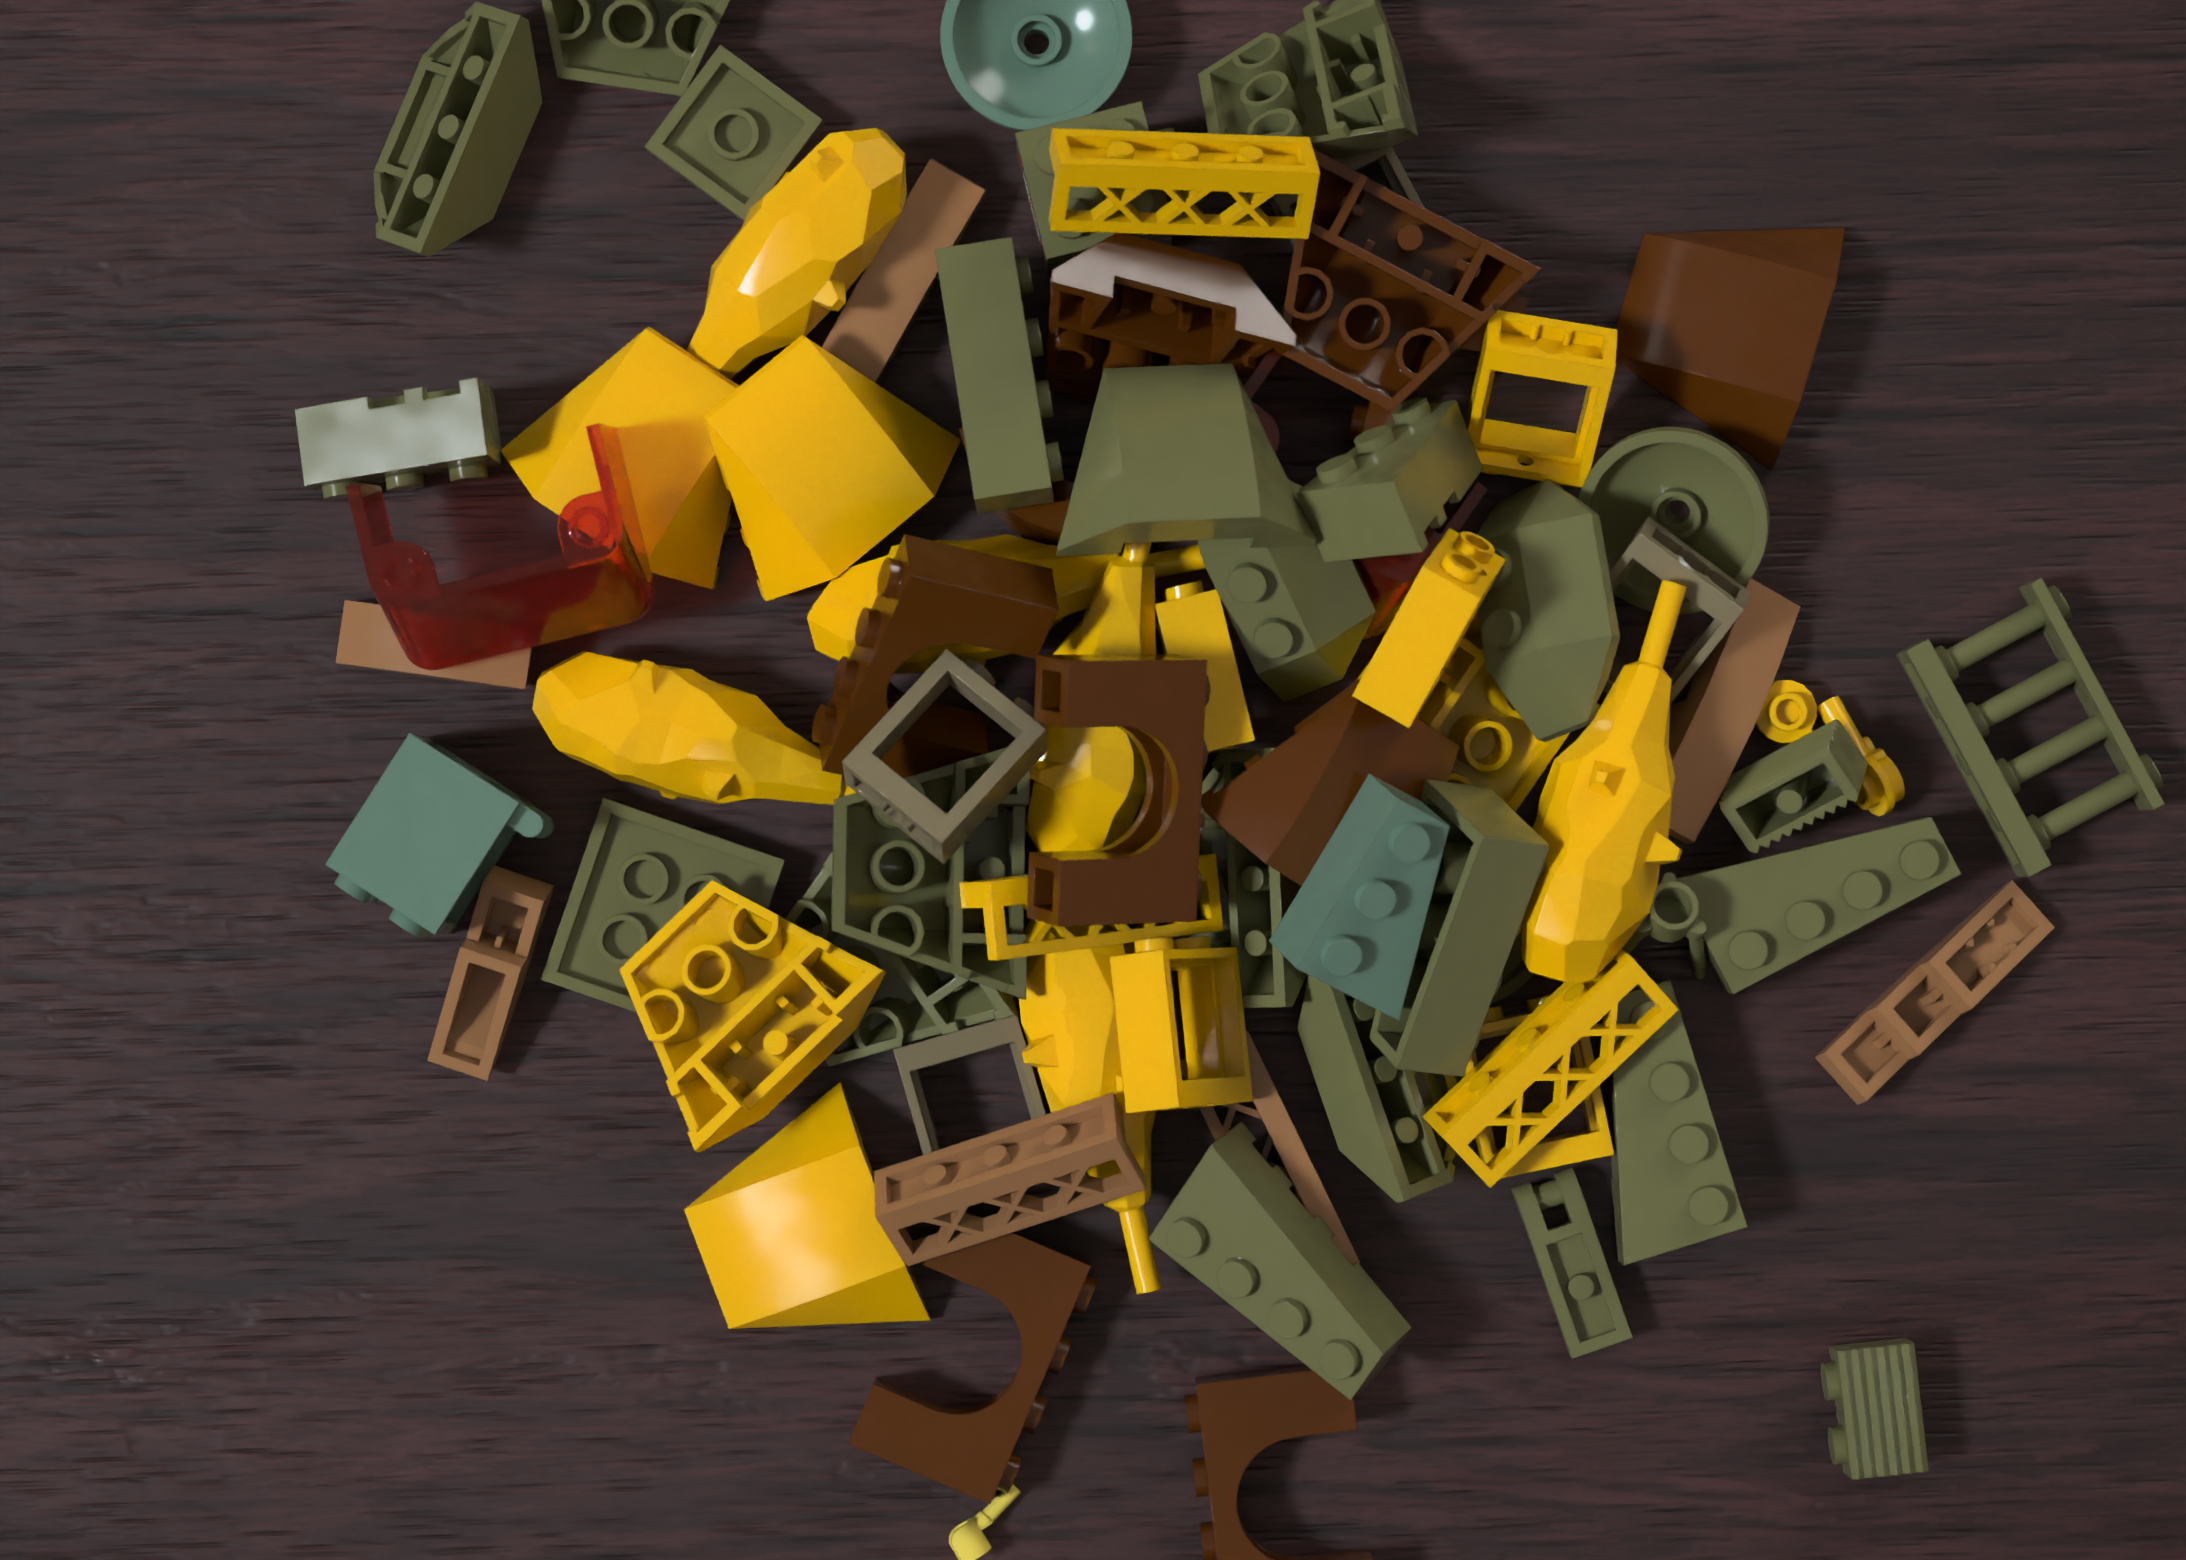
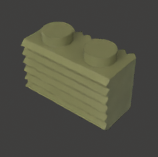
[1719,719,1868,853]
[1821,1338,1929,1480]

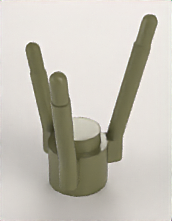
[1622,872,1707,979]

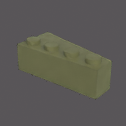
[935,237,1064,514]
[1369,779,1550,1077]
[1676,817,1961,994]
[1602,979,1747,1265]
[1148,1121,1411,1401]

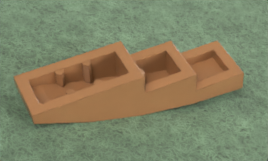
[822,158,987,384]
[1669,578,1800,845]
[1815,880,2055,1105]

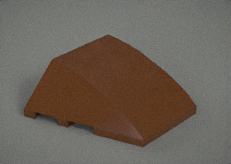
[1282,149,1541,412]
[1615,227,1845,471]
[1046,233,1296,404]
[1201,678,1460,886]

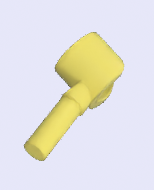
[949,1484,1021,1560]

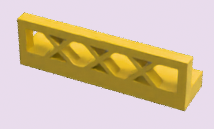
[1049,128,1320,239]
[959,854,1224,960]
[1422,949,1679,1188]

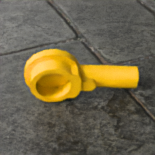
[1756,680,1817,743]
[1817,696,1905,816]

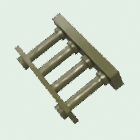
[1896,578,2165,877]

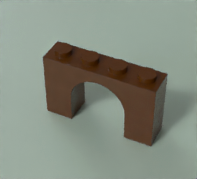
[812,534,1059,778]
[1027,654,1210,926]
[848,1209,1098,1504]
[1184,1364,1373,1560]

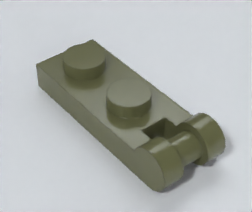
[1511,1167,1633,1359]

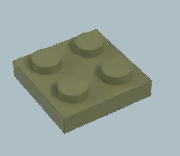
[645,45,824,222]

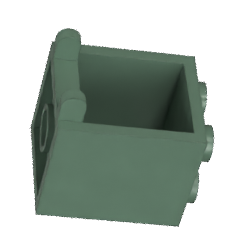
[325,733,555,938]

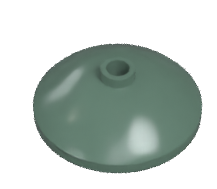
[940,0,1132,131]

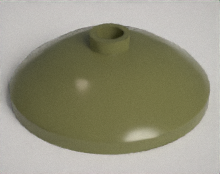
[1579,427,1770,615]

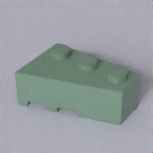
[1269,774,1450,1020]

